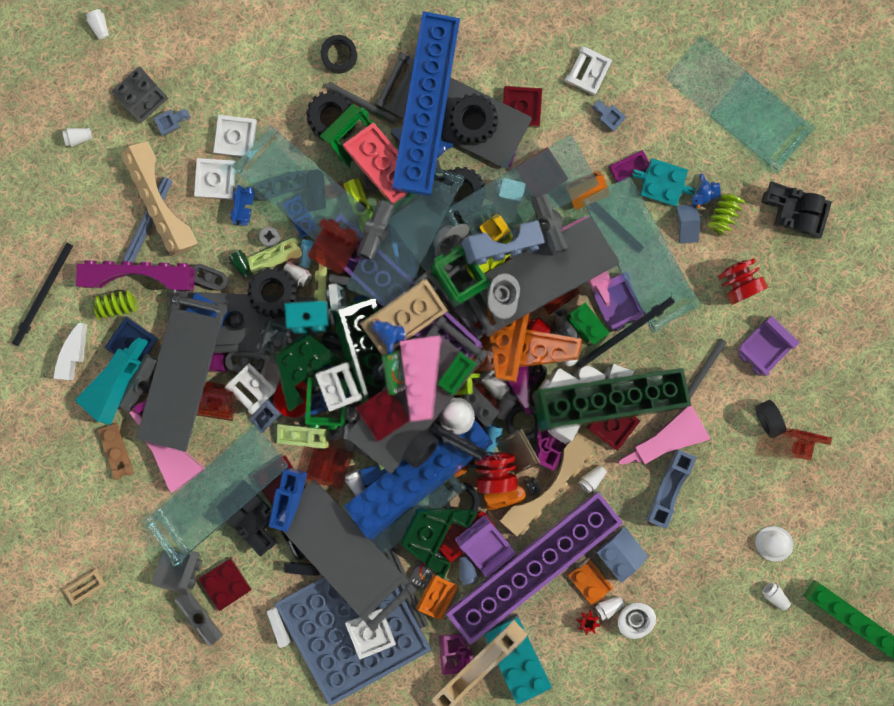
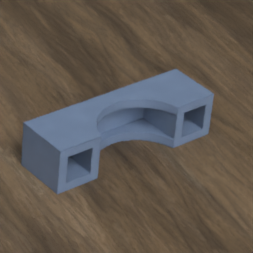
[461,220,545,266]
[645,449,697,529]

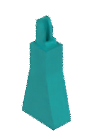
[75,337,148,425]

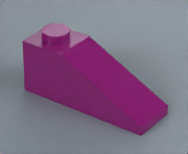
[506,366,531,415]

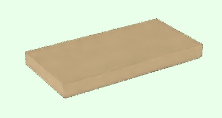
[360,278,448,355]

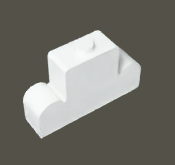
[541,366,606,444]

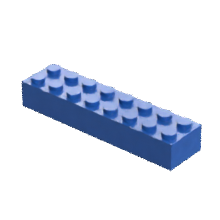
[344,419,493,540]

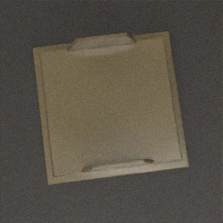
[498,429,540,474]

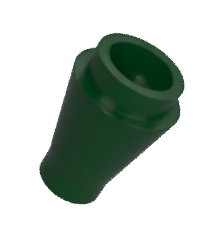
[228,249,253,279]

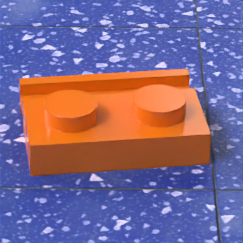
[568,559,614,605]
[416,574,459,621]

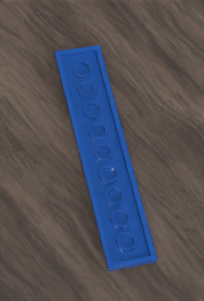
[392,11,460,197]

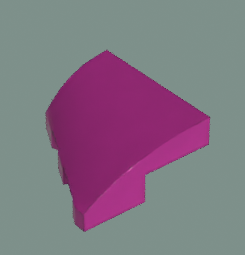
[537,426,565,471]
[439,634,474,675]

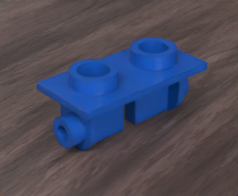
[230,185,255,226]

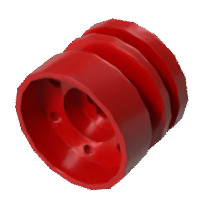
[717,258,769,305]
[475,452,518,494]

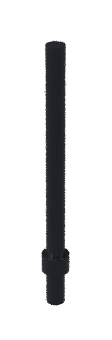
[12,242,73,346]
[577,296,676,368]

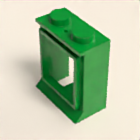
[320,104,378,168]
[430,245,491,307]
[566,302,609,347]
[305,377,347,430]

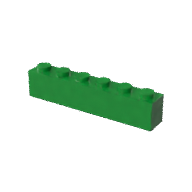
[803,580,894,660]

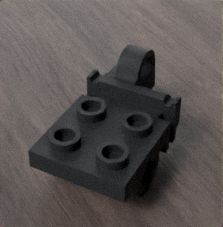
[761,181,832,239]
[216,481,277,557]

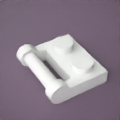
[564,46,612,96]
[315,362,363,411]
[224,363,276,415]

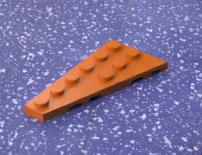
[484,269,529,382]
[468,322,582,373]

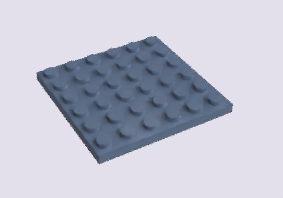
[275,576,432,706]

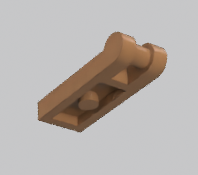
[98,423,134,480]

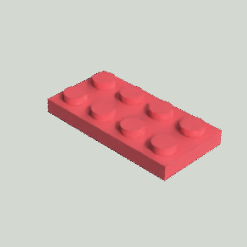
[343,122,408,205]

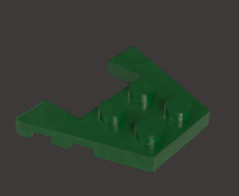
[274,332,346,412]
[400,508,477,579]

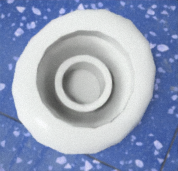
[439,398,474,434]
[755,526,794,562]
[618,603,656,639]

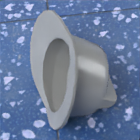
[432,224,469,257]
[488,274,520,319]

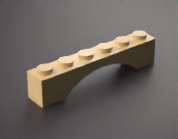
[121,141,198,257]
[499,434,594,536]
[431,621,528,706]

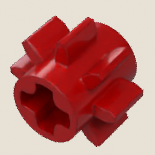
[576,610,601,635]

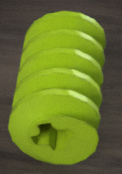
[707,193,745,236]
[94,289,138,320]

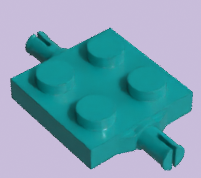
[632,158,695,206]

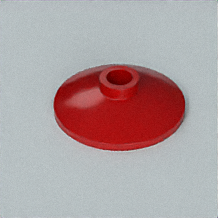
[274,381,313,418]

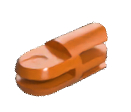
[484,485,526,511]

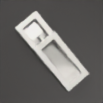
[53,323,87,380]

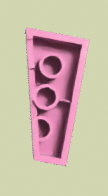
[400,336,442,422]

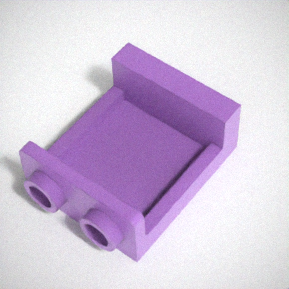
[590,272,646,332]
[736,316,800,376]
[455,515,516,578]

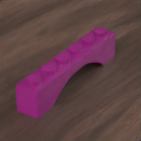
[76,260,195,292]

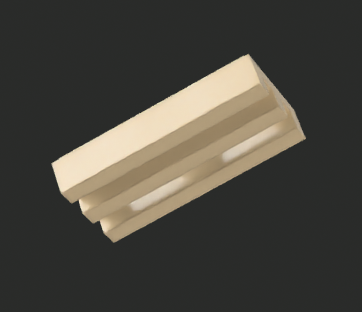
[63,569,107,606]

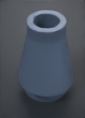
[459,556,478,585]

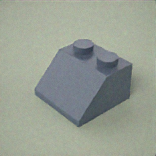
[595,526,649,583]

